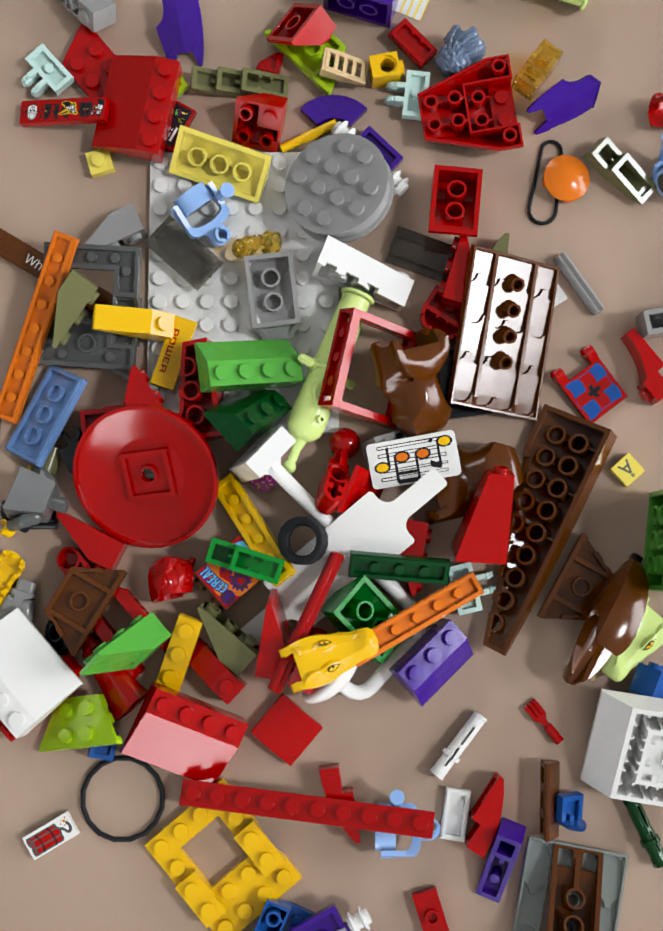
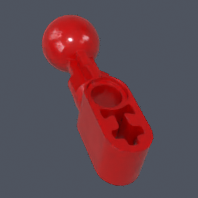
[315,428,360,515]

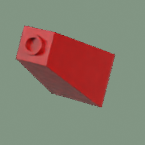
[451,465,515,565]

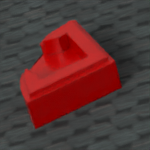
[256,53,284,74]

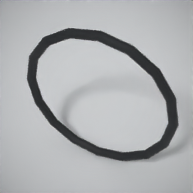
[80,756,165,842]

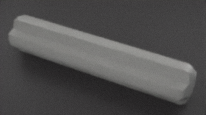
[554,252,604,315]

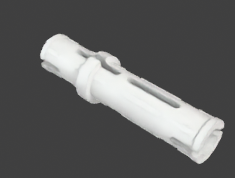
[430,710,487,780]

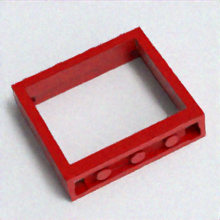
[318,307,417,429]

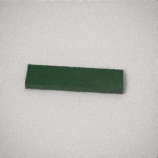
[348,550,451,585]

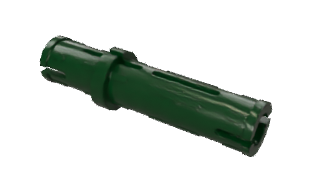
[623,800,663,868]

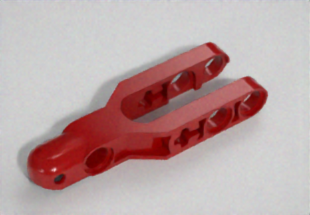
[56,547,170,678]

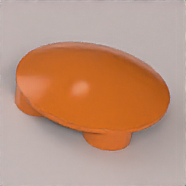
[542,155,590,203]

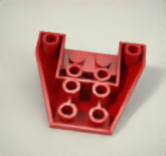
[417,54,524,152]

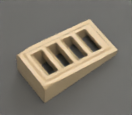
[319,47,369,86]

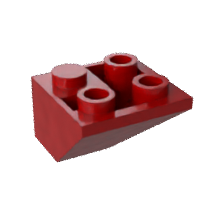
[232,93,288,152]

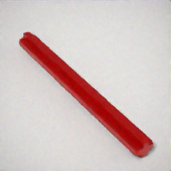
[268,551,344,694]

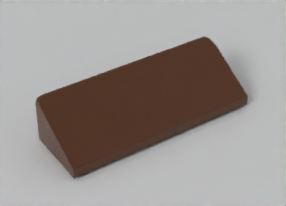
[540,760,560,842]

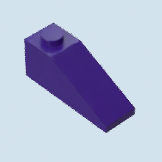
[475,817,526,903]

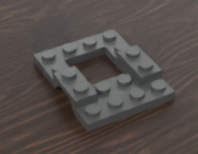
[38,242,142,370]

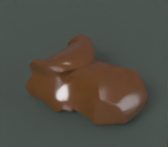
[369,328,452,437]
[426,442,524,525]

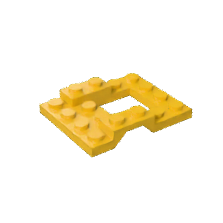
[144,778,302,931]

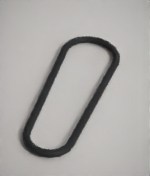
[527,140,563,225]

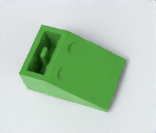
[79,612,171,676]

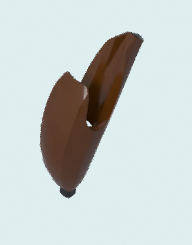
[563,553,649,685]

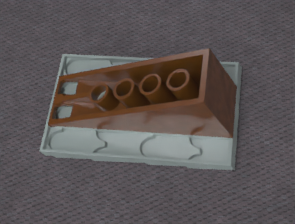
[511,836,629,931]

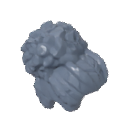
[435,24,486,77]

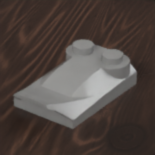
[243,250,301,340]

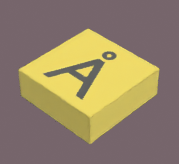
[609,453,645,487]

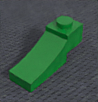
[205,537,285,585]

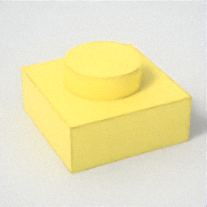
[85,149,116,179]

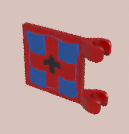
[550,345,628,423]

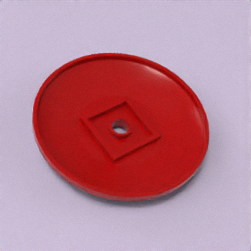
[73,404,219,548]

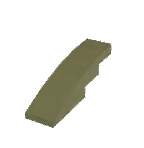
[189,65,289,98]

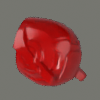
[147,556,196,603]

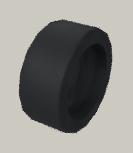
[278,516,328,565]

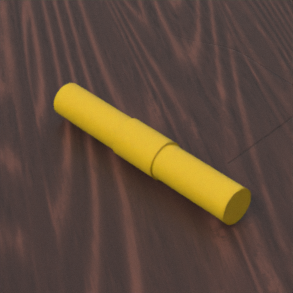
[279,119,336,153]

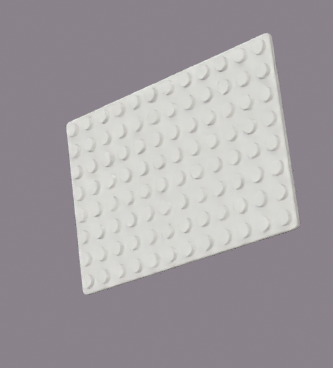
[147,152,339,433]

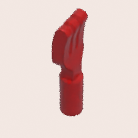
[523,698,564,745]

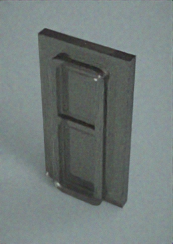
[144,215,223,291]
[385,226,455,282]

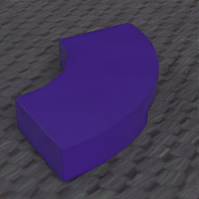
[301,95,367,127]

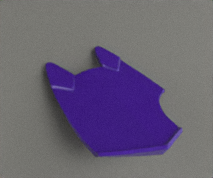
[156,0,204,67]
[526,75,601,135]

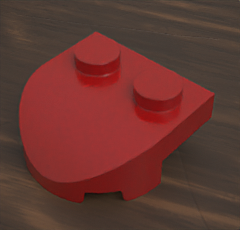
[420,284,460,341]

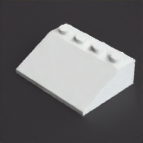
[0,608,83,739]

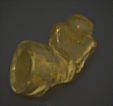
[232,230,282,259]

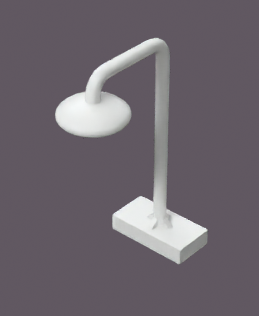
[229,426,427,704]

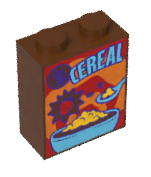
[194,534,262,611]

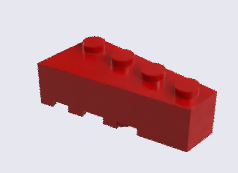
[177,337,224,442]

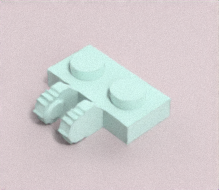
[21,43,75,98]
[384,70,431,121]
[449,562,496,616]

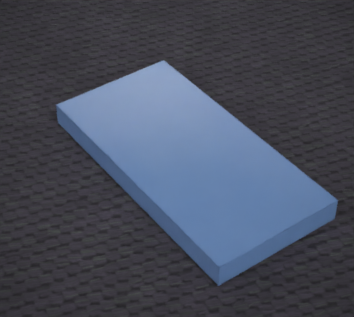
[5,365,88,467]

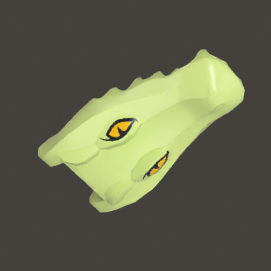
[601,597,663,682]

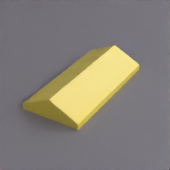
[169,125,272,203]

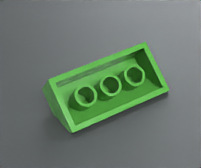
[194,339,304,393]

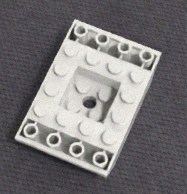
[580,689,663,807]

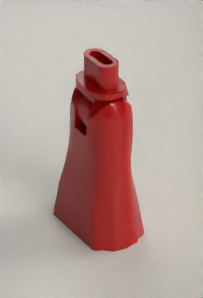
[81,634,148,721]

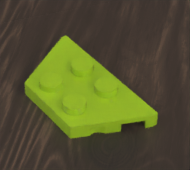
[264,29,346,95]
[39,694,123,752]

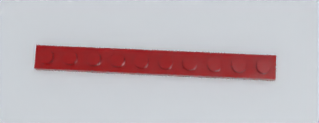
[179,779,435,839]

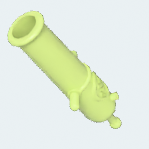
[282,287,374,474]

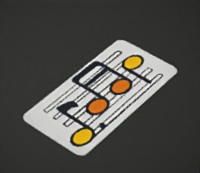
[366,430,461,489]

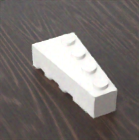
[312,235,414,312]

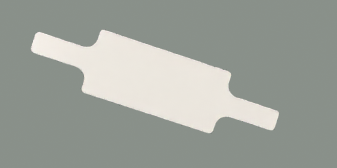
[240,469,447,642]

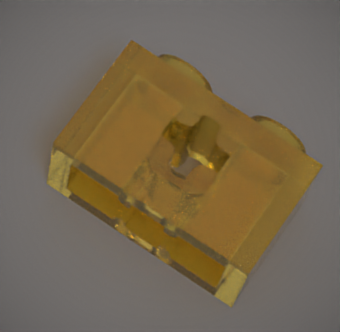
[512,39,563,101]

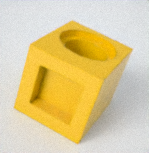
[368,51,404,89]

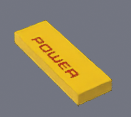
[150,315,198,391]

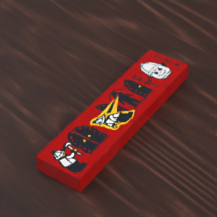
[19,96,110,127]

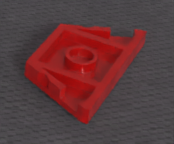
[62,23,115,97]

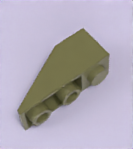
[52,269,100,349]
[197,600,260,676]

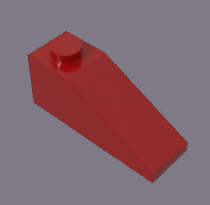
[56,512,129,570]
[189,637,247,705]

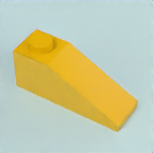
[92,304,175,342]

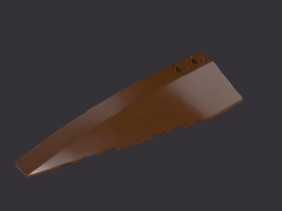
[483,404,617,656]

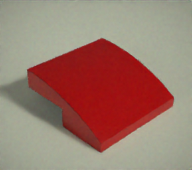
[250,692,323,766]

